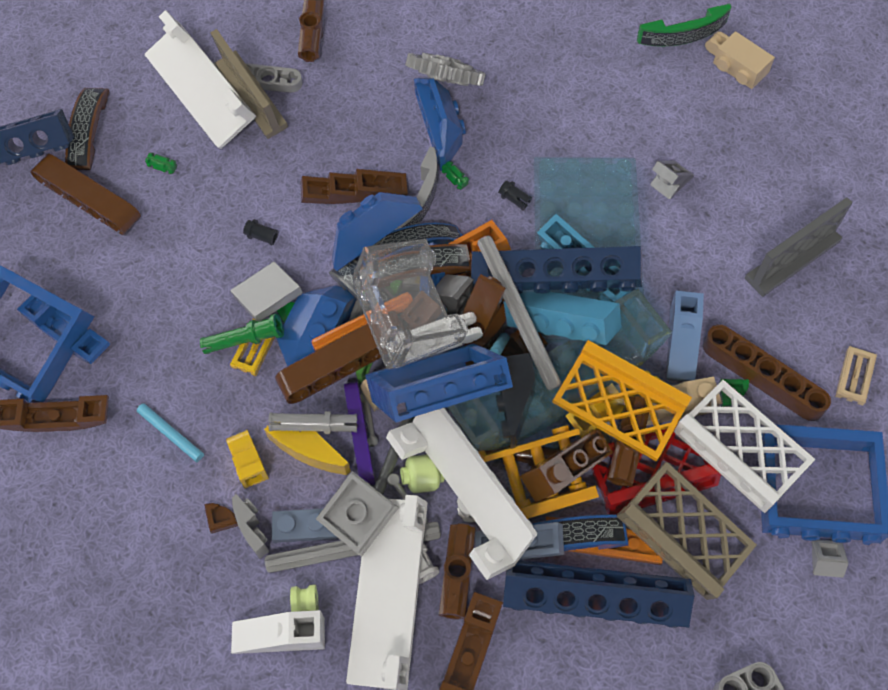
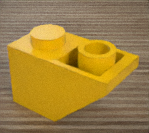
[565,383,625,437]

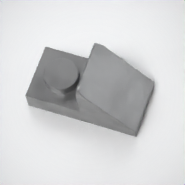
[650,161,694,199]
[431,275,474,318]

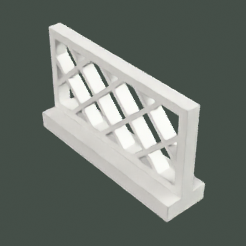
[674,380,815,513]

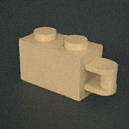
[705,31,775,89]

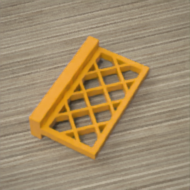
[552,340,692,461]

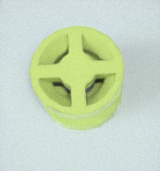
[290,584,319,612]

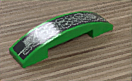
[637,3,732,47]

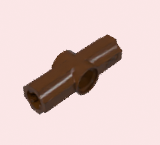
[298,0,325,62]
[607,396,649,487]
[439,523,476,620]

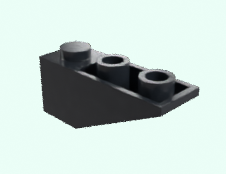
[495,353,535,449]

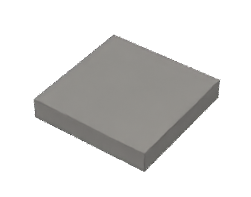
[230,262,303,321]
[316,471,399,556]

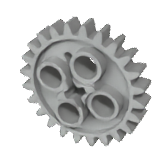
[405,52,486,86]

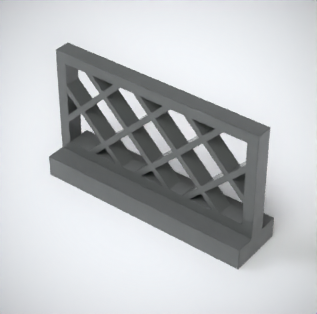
[744,197,853,297]

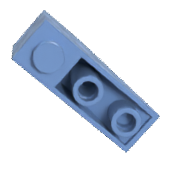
[666,291,704,382]

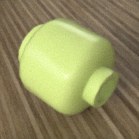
[400,454,445,494]

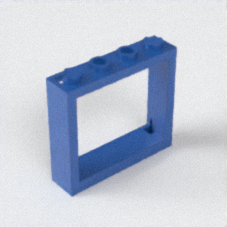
[0,265,95,403]
[365,343,513,422]
[761,424,888,545]

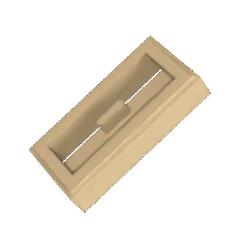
[835,346,877,406]

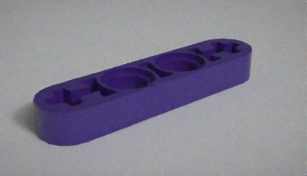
[344,381,375,486]

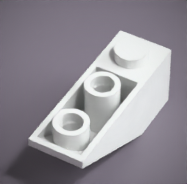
[231,610,325,654]

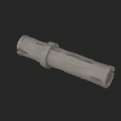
[268,411,357,434]

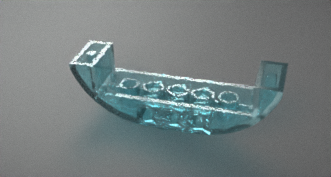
[448,288,672,451]

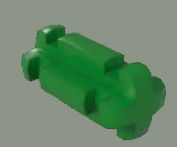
[145,152,177,174]
[441,161,469,190]

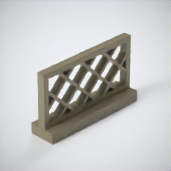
[210,29,288,139]
[617,462,757,600]

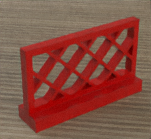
[591,424,721,515]

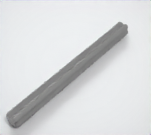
[477,236,562,391]
[265,522,441,573]

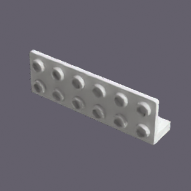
[145,10,256,149]
[386,408,537,580]
[346,495,428,690]

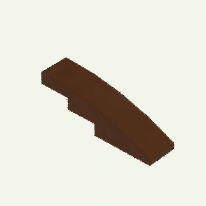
[300,169,408,204]

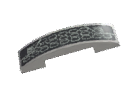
[393,147,438,231]

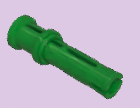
[200,313,284,354]

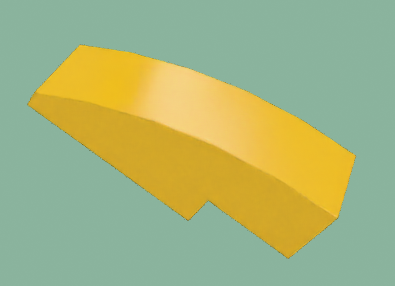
[264,426,351,475]

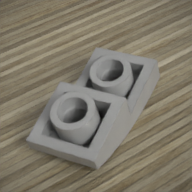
[232,494,269,559]

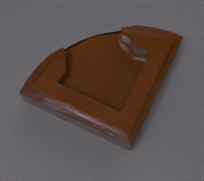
[204,503,238,534]

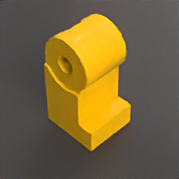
[226,430,269,489]

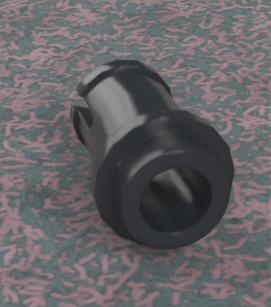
[498,180,532,211]
[243,219,279,246]

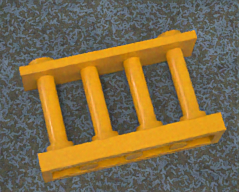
[478,425,599,519]

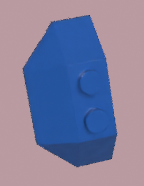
[414,78,466,171]
[332,192,423,271]
[277,285,357,367]

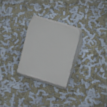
[811,540,848,578]

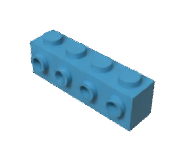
[537,214,637,310]
[504,290,622,345]

